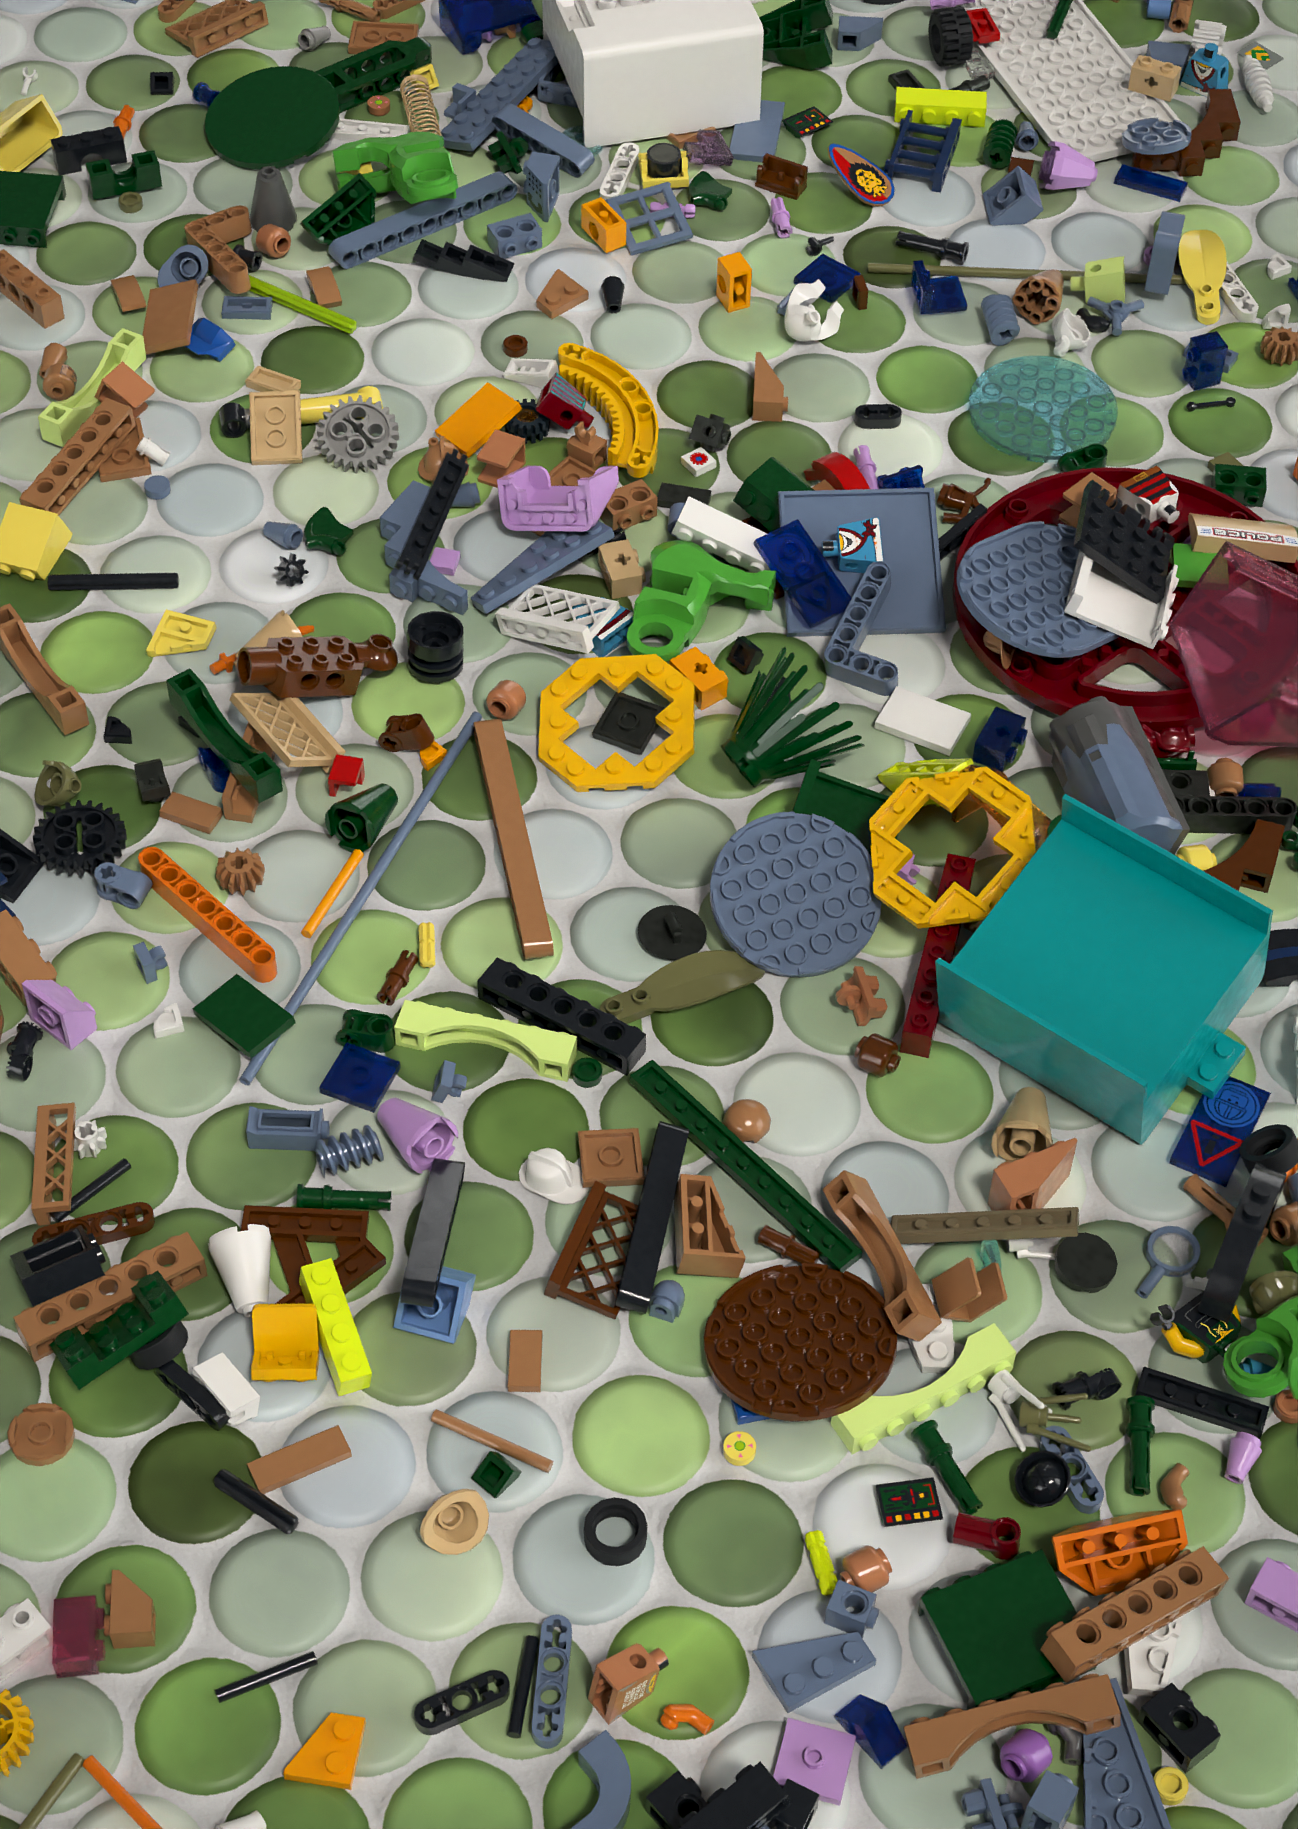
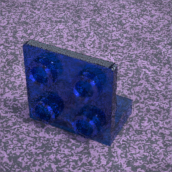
[911,260,968,314]

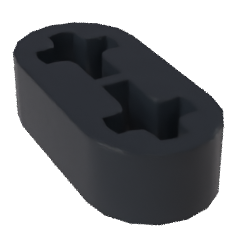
[854,404,902,429]

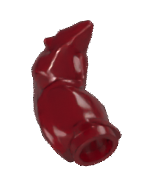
[1141,724,1195,758]

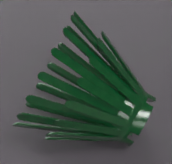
[721,647,865,788]

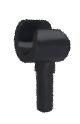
[806,236,834,256]

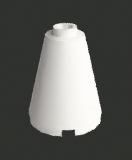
[208,1224,271,1317]

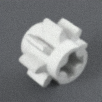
[74,1120,107,1159]

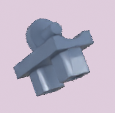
[961,1778,1025,1829]

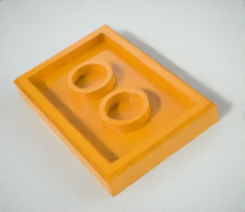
[435,382,522,458]

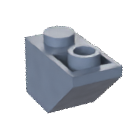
[837,16,883,51]

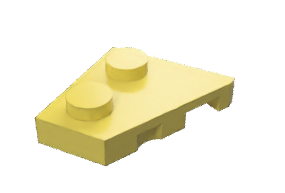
[146,610,217,657]

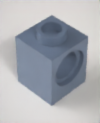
[824,1580,880,1638]

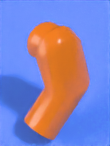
[660,1704,715,1735]

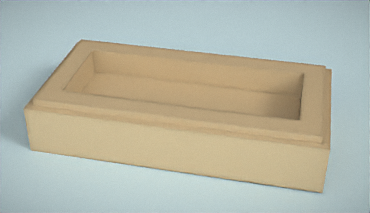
[245,366,301,392]

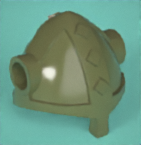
[35,760,82,807]
[1249,1271,1298,1316]

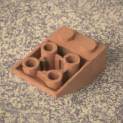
[987,1138,1077,1211]

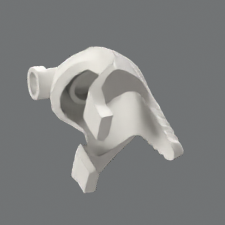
[784,279,844,341]

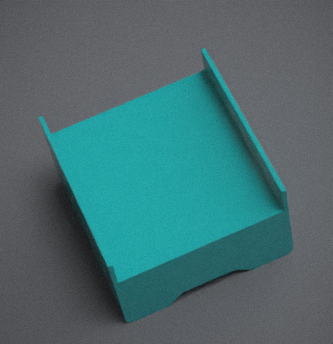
[935,794,1273,1144]

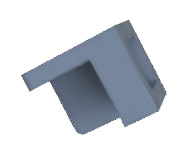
[444,83,476,119]

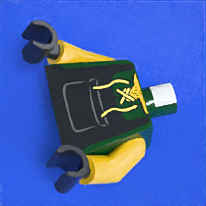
[1150,1268,1241,1363]

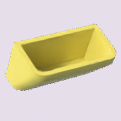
[0,94,63,172]

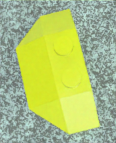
[877,758,974,807]

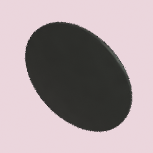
[638,905,707,960]

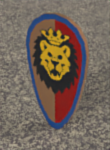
[828,144,895,206]

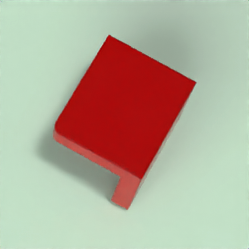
[328,754,365,797]

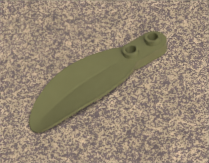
[600,950,765,1024]

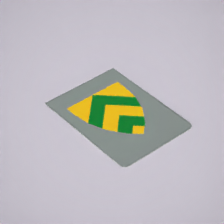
[1237,41,1284,70]

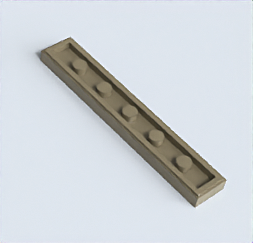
[891,1207,1080,1244]

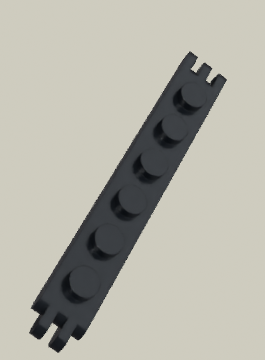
[394,448,469,581]

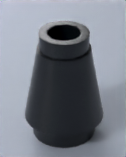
[601,276,625,313]

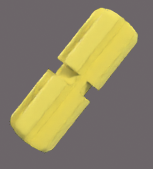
[419,922,435,968]

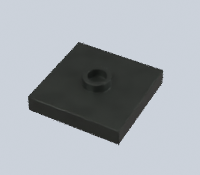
[592,692,665,755]

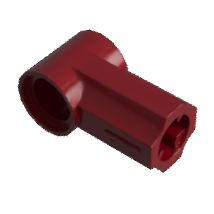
[952,1513,1021,1560]

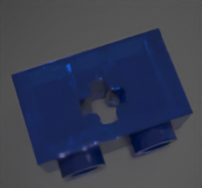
[1182,331,1228,391]
[972,707,1028,772]

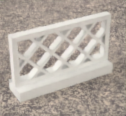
[495,584,620,654]

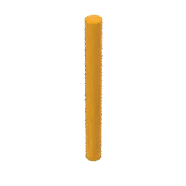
[301,849,364,938]

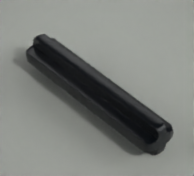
[213,1469,299,1534]

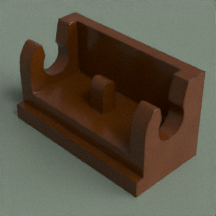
[755,153,808,200]

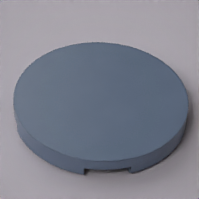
[1122,118,1191,155]

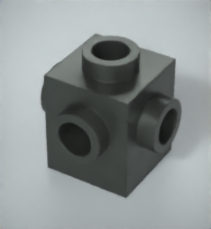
[689,413,731,452]

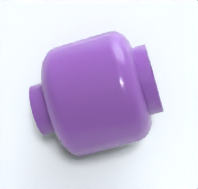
[1000,1728,1053,1783]

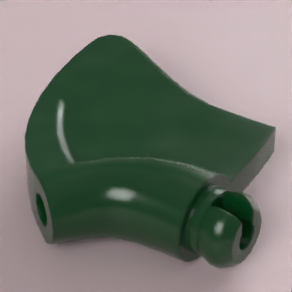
[689,171,732,211]
[304,507,354,556]

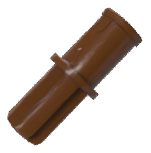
[757,1225,819,1263]

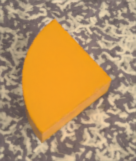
[420,741,447,771]

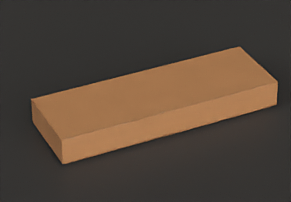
[247,1425,352,1494]

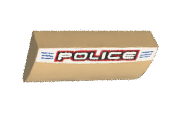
[1188,513,1298,563]

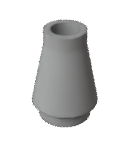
[298,26,331,51]

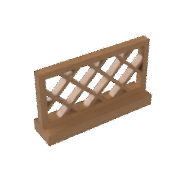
[165,0,269,58]

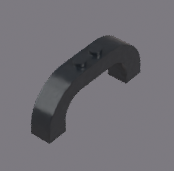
[1198,1163,1287,1323]

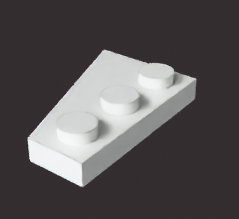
[908,1284,955,1374]
[1124,1595,1183,1696]

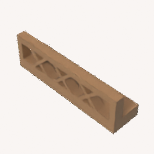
[222,722,279,823]
[31,1102,76,1226]

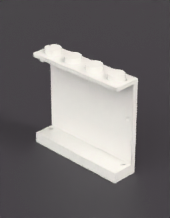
[1064,550,1179,649]

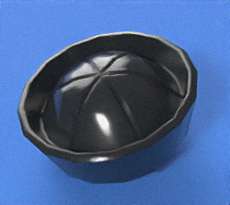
[1014,1450,1071,1507]

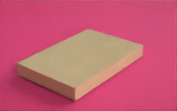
[249,390,303,465]

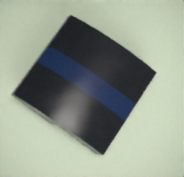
[1262,929,1298,987]

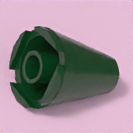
[325,783,398,853]

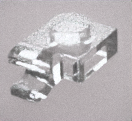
[965,48,995,80]

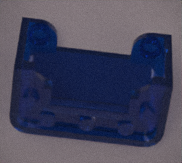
[438,0,541,55]

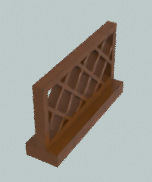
[544,1181,638,1320]

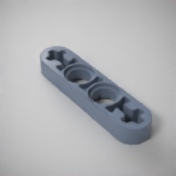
[532,1615,572,1749]

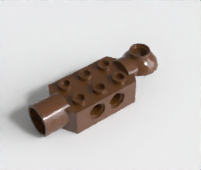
[237,634,398,698]

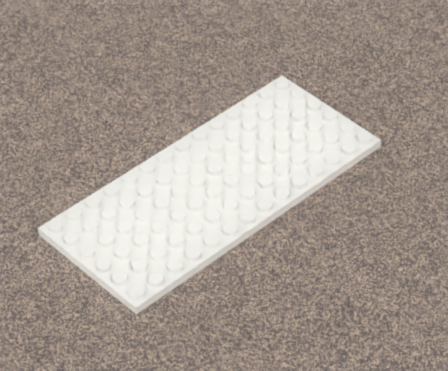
[946,0,1181,162]

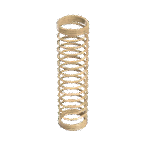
[400,74,445,148]

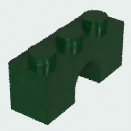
[85,150,162,200]

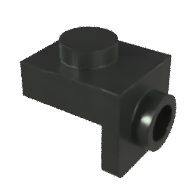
[134,759,171,802]

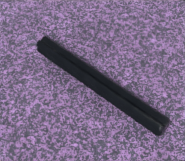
[47,573,179,590]

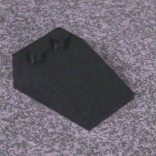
[0,829,45,904]

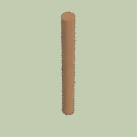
[431,1409,553,1473]

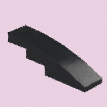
[413,239,515,282]

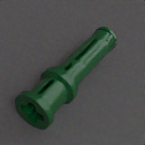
[296,1184,392,1211]
[1126,1396,1155,1496]
[911,1420,983,1515]

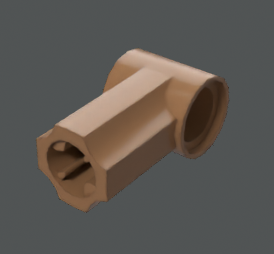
[1169,0,1194,33]

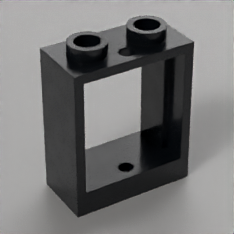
[10,1225,106,1306]

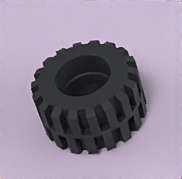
[928,6,973,67]

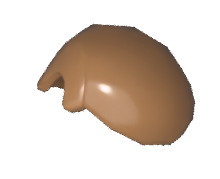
[722,1099,771,1143]

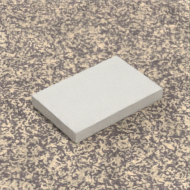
[874,686,971,756]

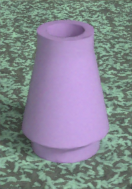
[1224,1432,1262,1484]

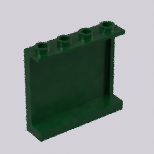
[0,171,66,248]
[792,759,899,856]
[918,1549,1096,1710]

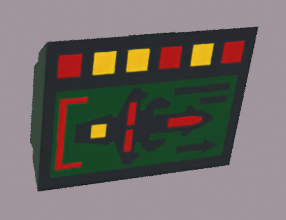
[782,106,833,138]
[875,1477,943,1527]

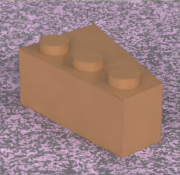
[0,909,57,1006]
[674,1174,746,1278]

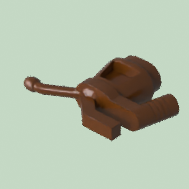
[937,478,991,524]

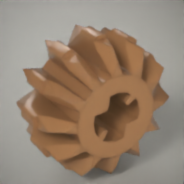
[1260,326,1298,366]
[216,847,265,896]

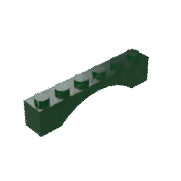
[166,668,283,804]

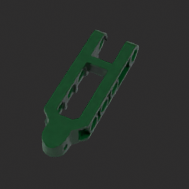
[315,37,432,113]

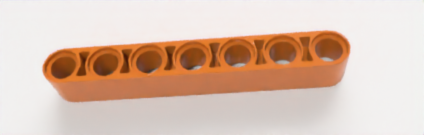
[138,847,277,983]

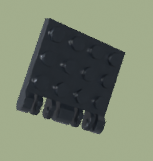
[1074,480,1175,604]

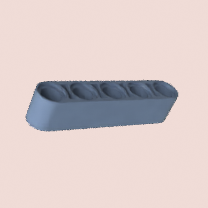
[491,103,595,178]

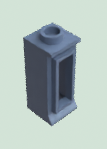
[246,1106,330,1151]

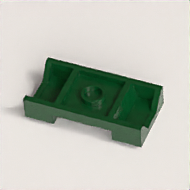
[49,1270,189,1390]

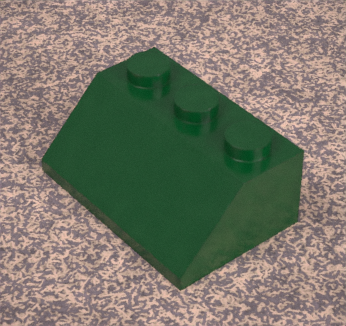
[733,457,814,539]

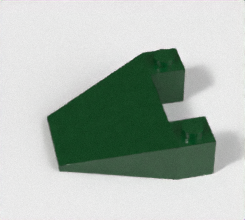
[759,0,833,70]

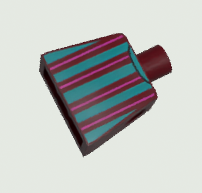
[535,372,594,430]

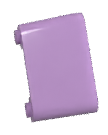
[497,466,619,532]

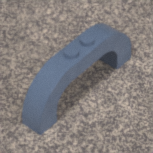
[571,1730,631,1829]

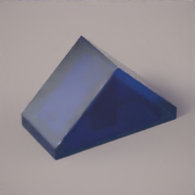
[834,1694,908,1769]

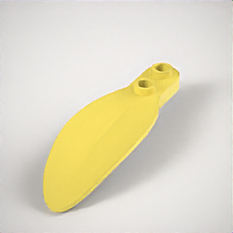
[1179,230,1227,325]

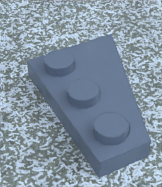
[752,1631,876,1713]

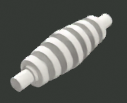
[1242,55,1274,112]

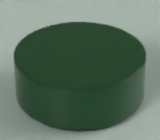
[572,1057,602,1088]

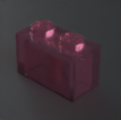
[52,1595,105,1678]

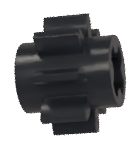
[274,553,309,587]

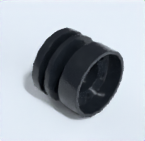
[407,611,464,683]

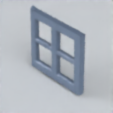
[605,182,693,256]

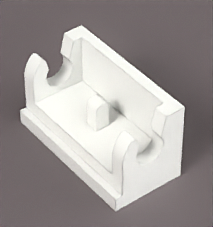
[192,1352,260,1426]

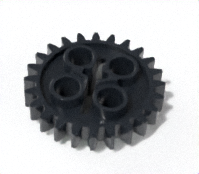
[33,800,127,876]

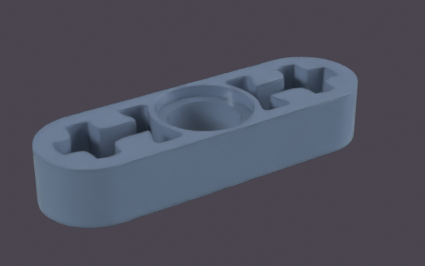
[1039,1426,1104,1514]

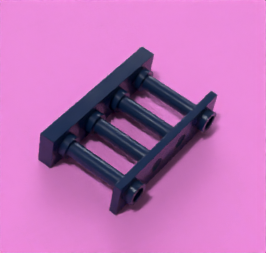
[884,110,962,193]

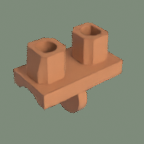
[836,966,888,1026]

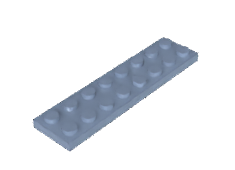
[441,38,559,152]

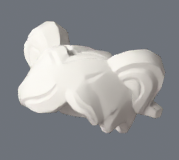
[1051,308,1090,357]

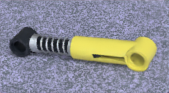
[219,386,383,438]

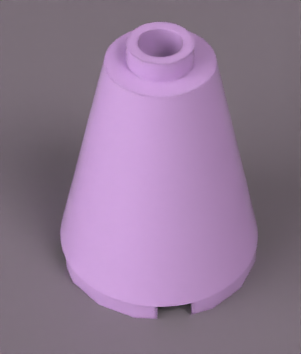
[377,1098,458,1174]

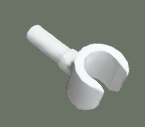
[21,67,38,96]

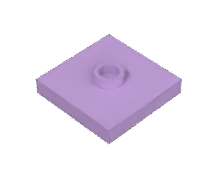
[773,1718,856,1806]

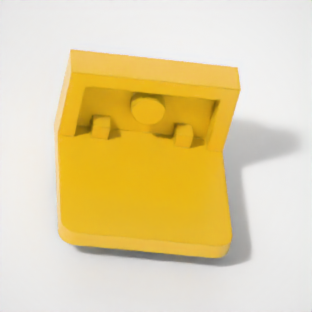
[251,1303,320,1382]

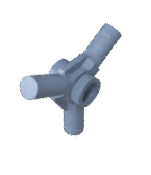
[1087,297,1144,336]

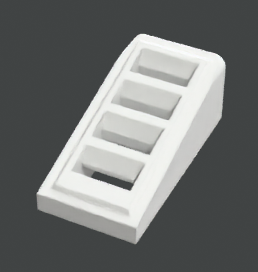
[503,358,559,388]

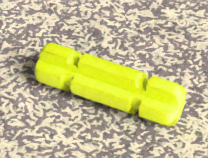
[805,1530,838,1596]

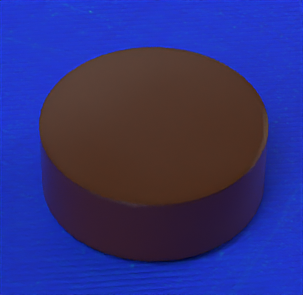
[503,335,528,358]

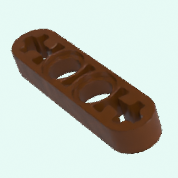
[32,1202,155,1245]

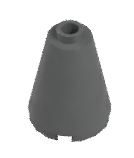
[250,166,297,232]

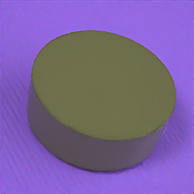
[119,192,143,213]

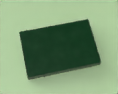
[192,974,296,1059]

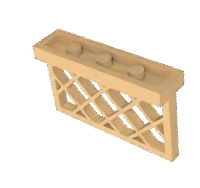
[229,693,346,774]

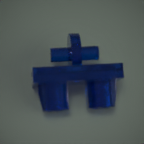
[877,465,925,489]

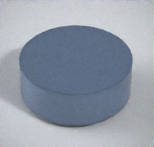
[144,475,171,500]

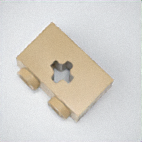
[1128,55,1182,102]
[598,539,646,599]

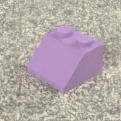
[22,980,97,1050]

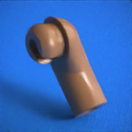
[1160,1463,1189,1510]

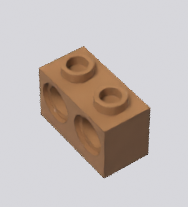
[600,479,657,530]

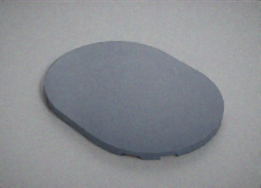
[957,521,1121,658]

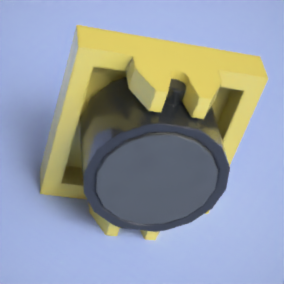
[638,143,689,189]

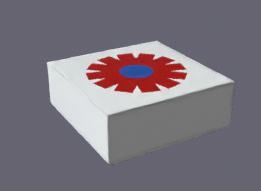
[681,447,716,477]

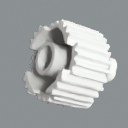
[1188,20,1226,62]

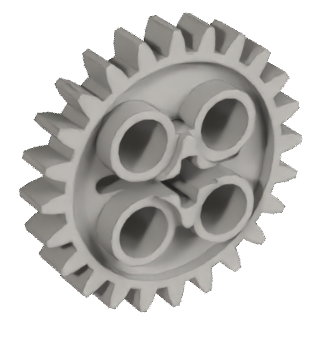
[317,395,399,474]

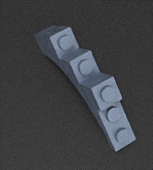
[380,480,468,615]

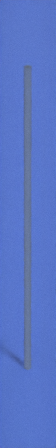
[239,711,482,1085]

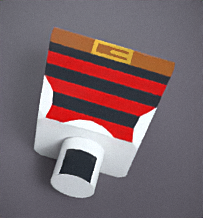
[1117,465,1179,523]

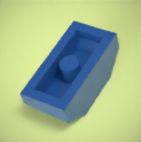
[185,317,236,362]

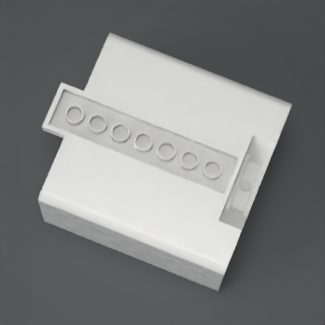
[542,0,767,148]

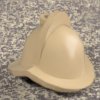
[420,1489,489,1555]

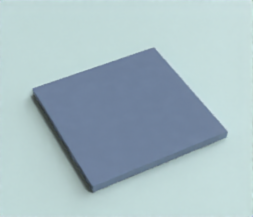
[778,488,946,637]

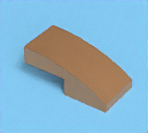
[306,266,342,308]
[110,275,146,312]

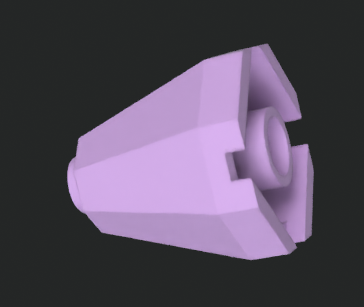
[1039,141,1098,190]

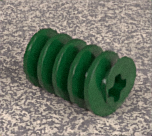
[982,119,1017,170]

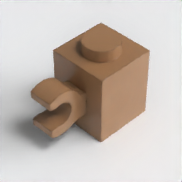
[566,421,607,470]

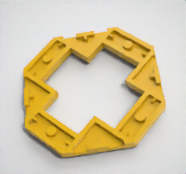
[538,654,695,792]
[869,766,1036,929]

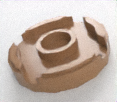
[7,1402,75,1466]

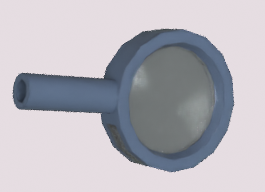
[1137,1226,1200,1299]

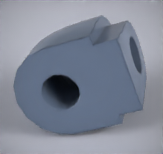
[649,1280,685,1323]

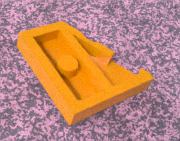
[283,1712,366,1790]

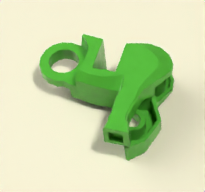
[333,132,458,204]
[627,540,776,662]
[1223,1246,1298,1400]

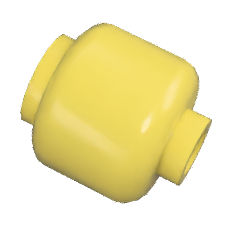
[1175,844,1217,871]

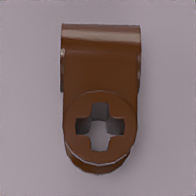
[378,713,435,752]

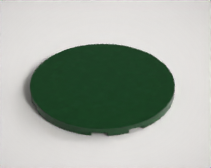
[205,66,341,170]

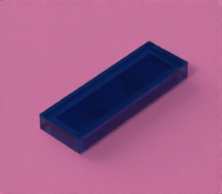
[1114,164,1188,202]

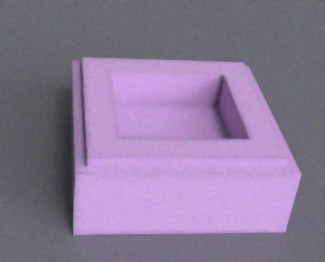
[430,547,461,576]

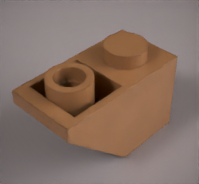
[104,1570,156,1649]

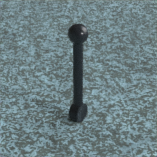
[1186,397,1236,411]

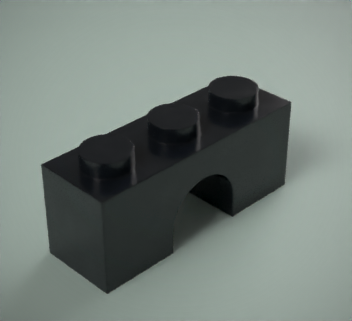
[50,126,127,176]

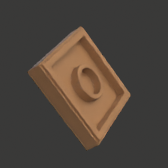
[577,1128,645,1188]

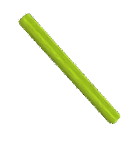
[249,275,357,334]

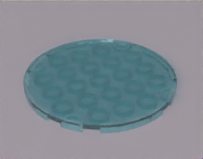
[968,356,1118,463]

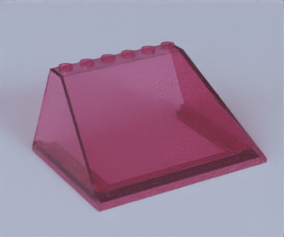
[1169,541,1298,747]

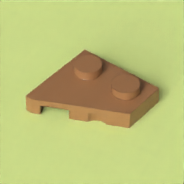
[536,269,589,319]

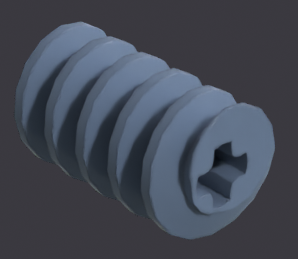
[981,294,1020,346]
[315,1125,384,1178]

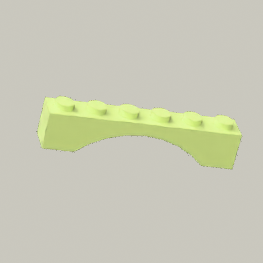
[38,328,147,447]
[394,1000,577,1082]
[831,1323,1016,1455]

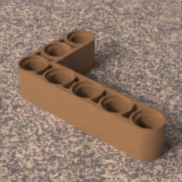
[184,205,252,294]

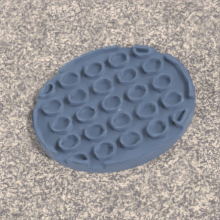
[710,811,882,977]

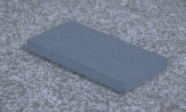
[728,100,785,162]

